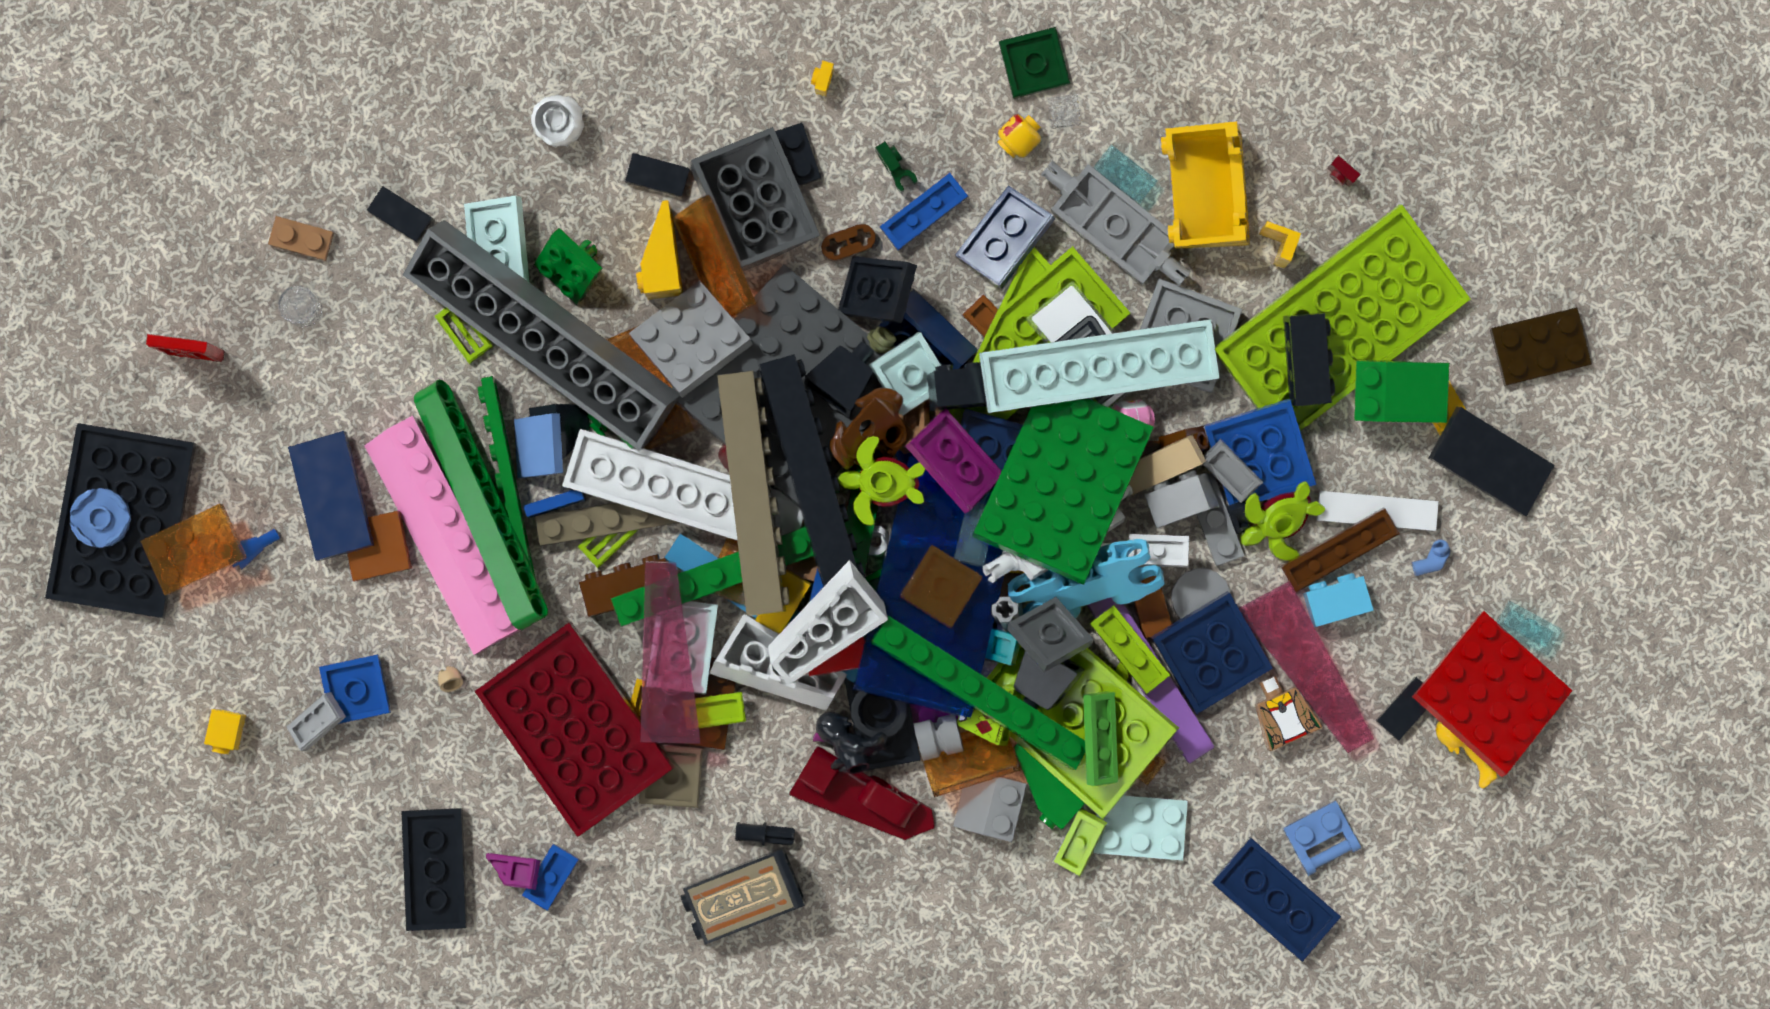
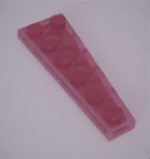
[640,561,700,744]
[1239,581,1374,753]

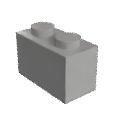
[1145,470,1219,528]

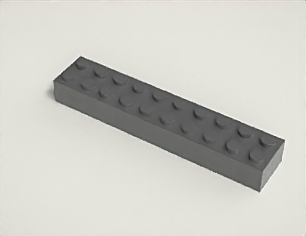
[403,220,680,451]

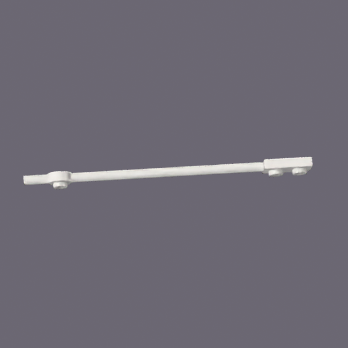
[868,526,1189,568]

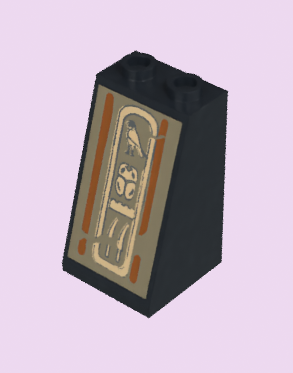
[680,847,806,945]

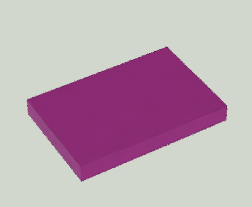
[905,408,1002,514]

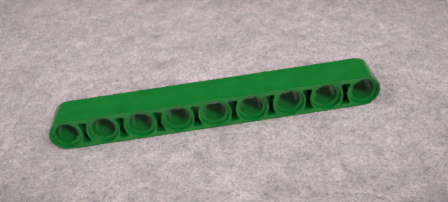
[414,379,548,630]

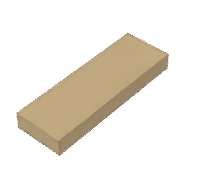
[1129,435,1206,496]

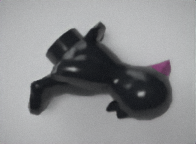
[813,712,887,774]

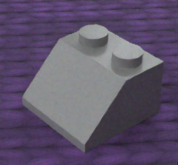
[953,768,1027,842]

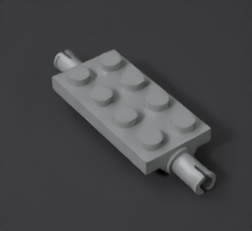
[1041,160,1191,286]

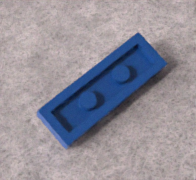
[880,173,968,251]

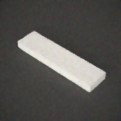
[1317,491,1439,531]

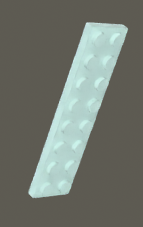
[979,319,1219,413]

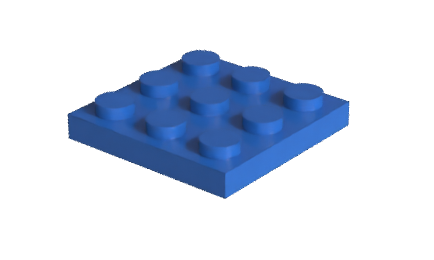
[1204,399,1316,505]

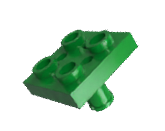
[534,228,603,305]

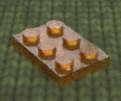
[141,504,247,595]

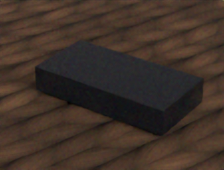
[625,153,690,198]
[367,186,433,243]
[1375,677,1426,741]

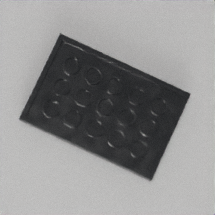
[45,423,196,619]

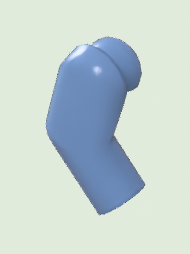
[1412,539,1450,576]

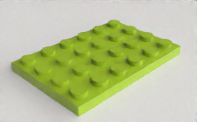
[987,645,1179,819]

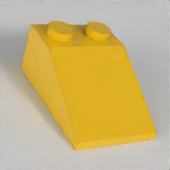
[636,200,683,300]

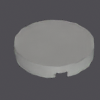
[1171,568,1230,619]

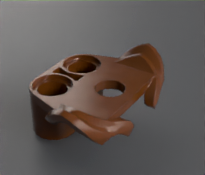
[830,388,907,469]

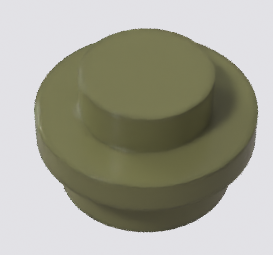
[867,326,896,354]

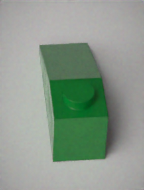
[1013,743,1085,830]

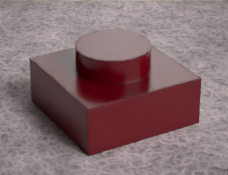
[1327,155,1361,187]

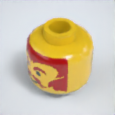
[997,114,1041,158]

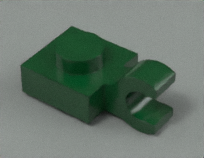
[875,141,917,193]

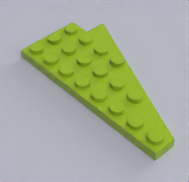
[949,246,1130,424]

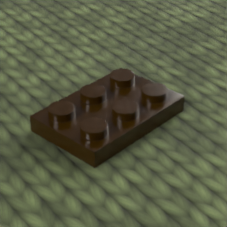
[1490,307,1592,386]

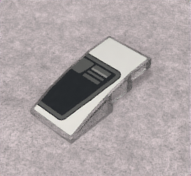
[1027,281,1133,409]

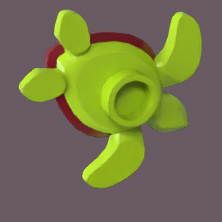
[837,436,925,526]
[1241,481,1325,561]

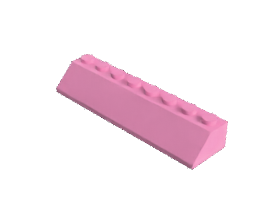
[364,416,521,655]

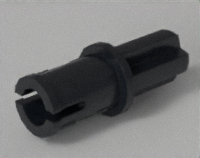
[735,822,795,846]

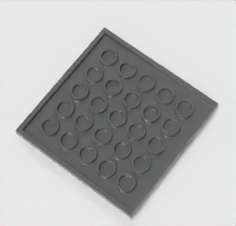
[672,264,886,508]

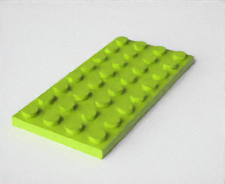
[1214,204,1471,431]

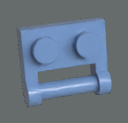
[1283,801,1361,876]

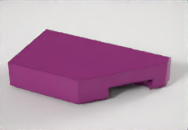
[486,853,541,890]

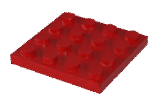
[1412,611,1573,777]

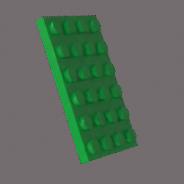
[972,398,1154,585]

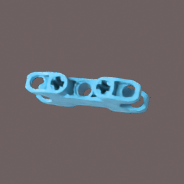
[1008,539,1165,618]

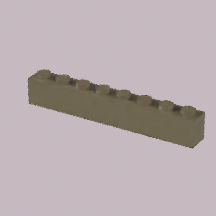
[717,371,790,616]

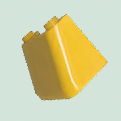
[1161,121,1250,248]

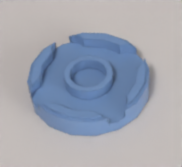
[70,488,131,548]

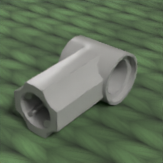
[992,597,1023,632]

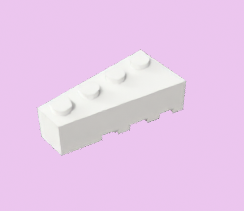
[768,560,888,685]
[709,614,847,710]

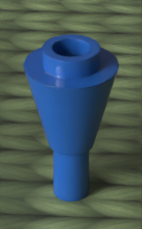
[225,529,280,570]

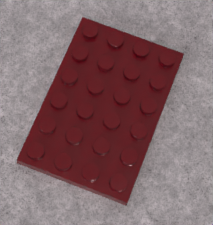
[474,622,675,837]

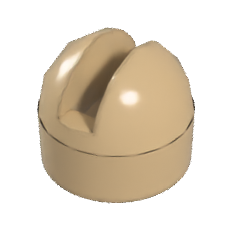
[437,666,463,692]

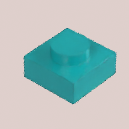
[984,628,1020,665]

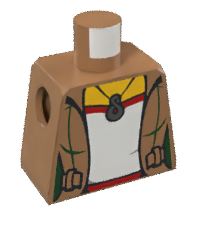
[1255,676,1322,751]

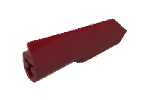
[789,745,935,840]

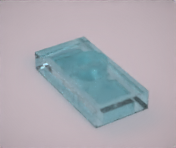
[1093,145,1158,204]
[1497,601,1562,655]

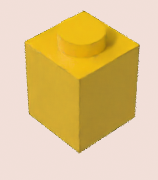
[204,709,246,755]

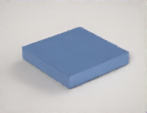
[514,413,563,478]

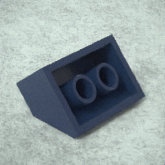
[879,289,978,369]

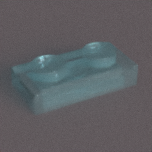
[953,503,989,567]

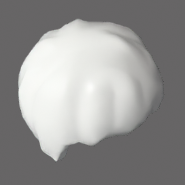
[531,95,584,147]

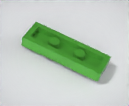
[1083,691,1118,786]

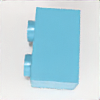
[1303,573,1374,627]

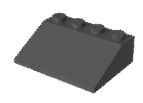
[690,127,820,275]

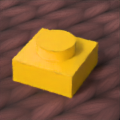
[811,60,834,96]

